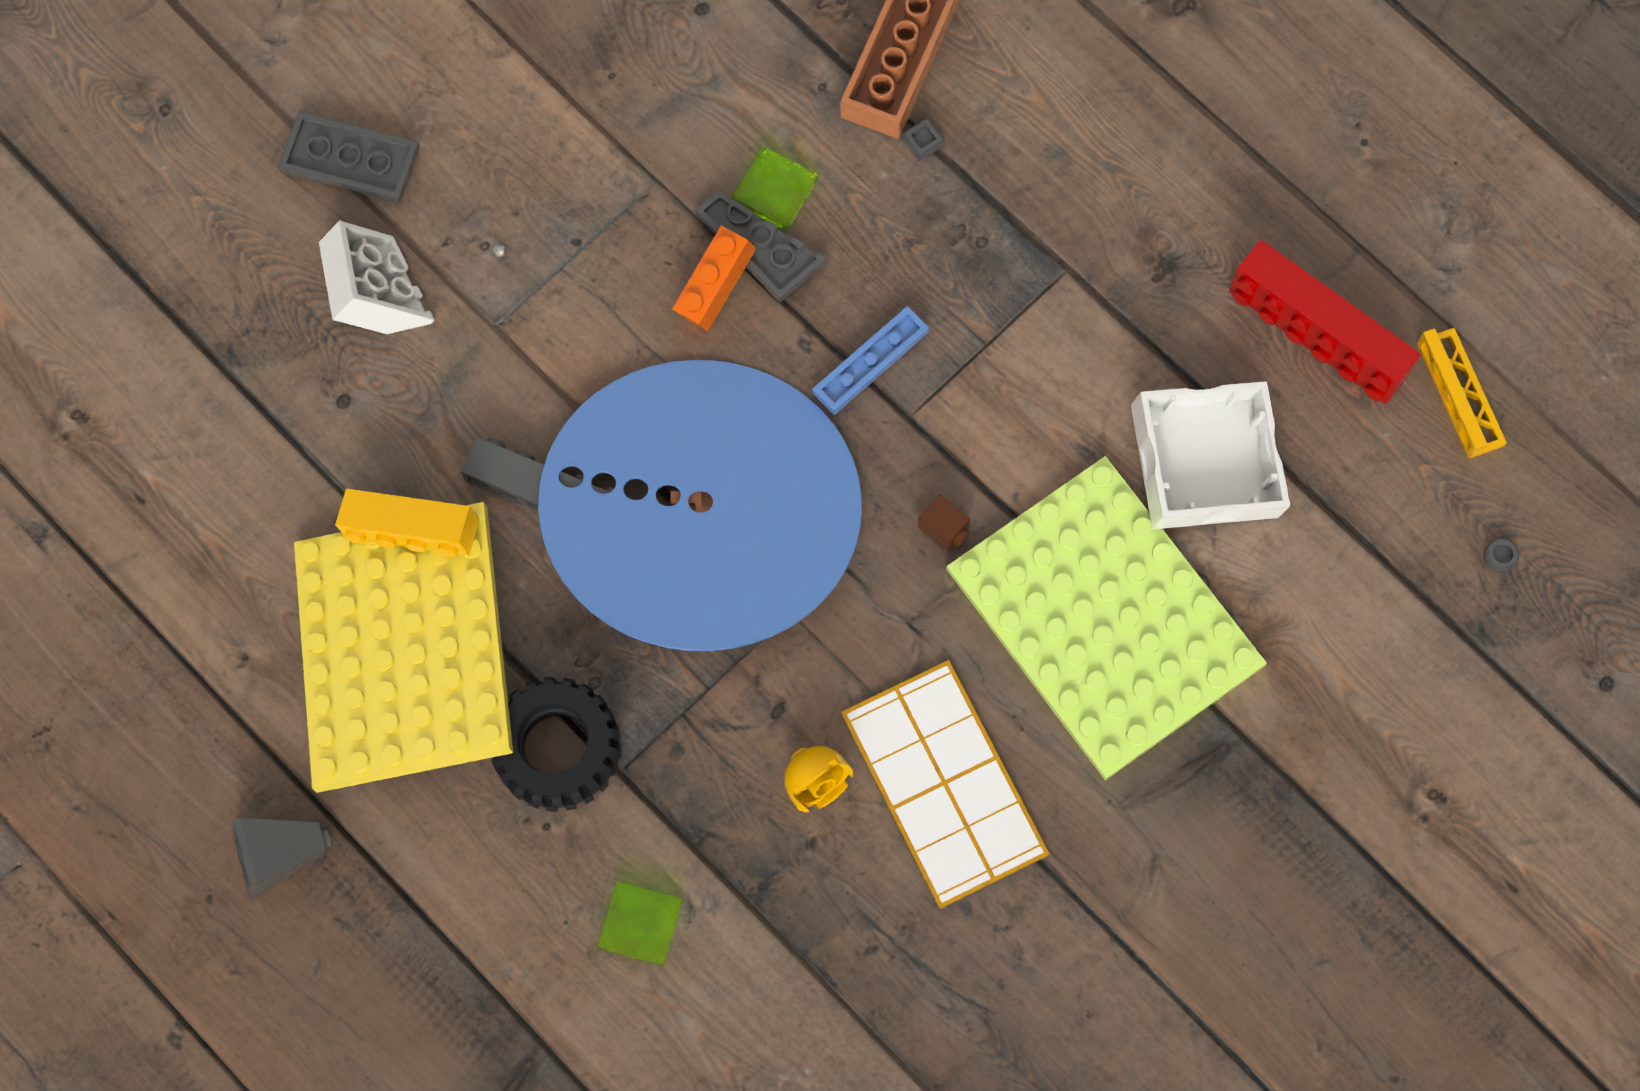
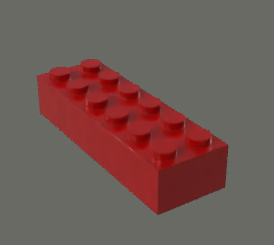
[1229,240,1421,405]

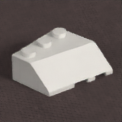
[319,220,435,334]

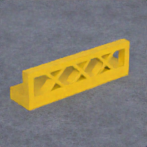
[1417,328,1507,459]

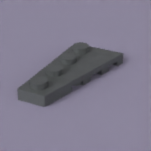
[695,190,828,303]

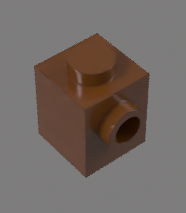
[918,494,970,552]

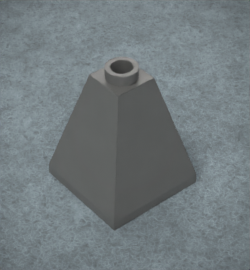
[233,817,331,899]

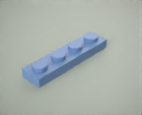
[812,306,929,415]

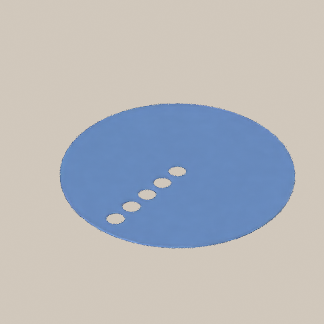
[538,360,862,651]

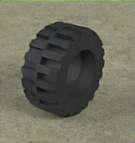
[491,677,622,812]

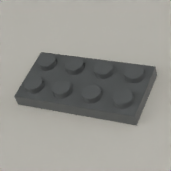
[278,111,420,203]

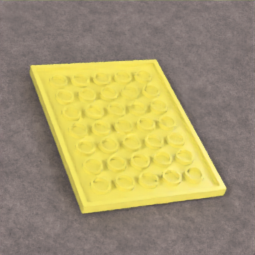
[294,502,513,793]

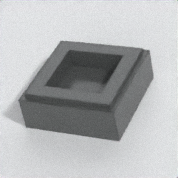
[901,117,945,162]

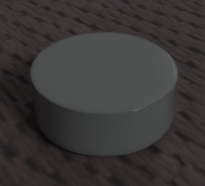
[1484,538,1519,573]

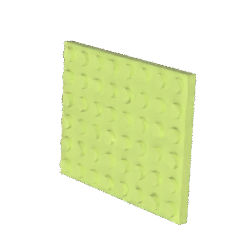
[946,456,1267,781]

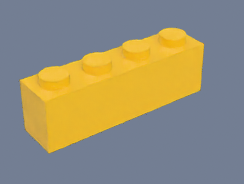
[335,489,479,557]

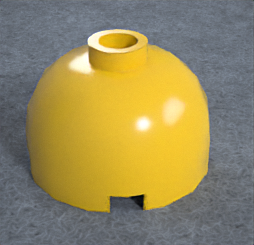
[784,745,853,812]

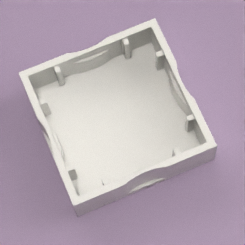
[1131,381,1290,529]

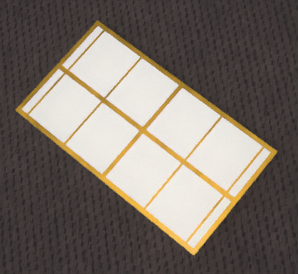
[841,660,1050,910]

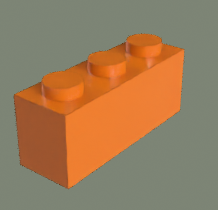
[672,225,756,332]

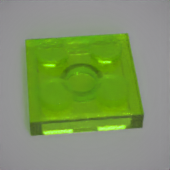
[731,146,818,231]
[597,881,683,966]

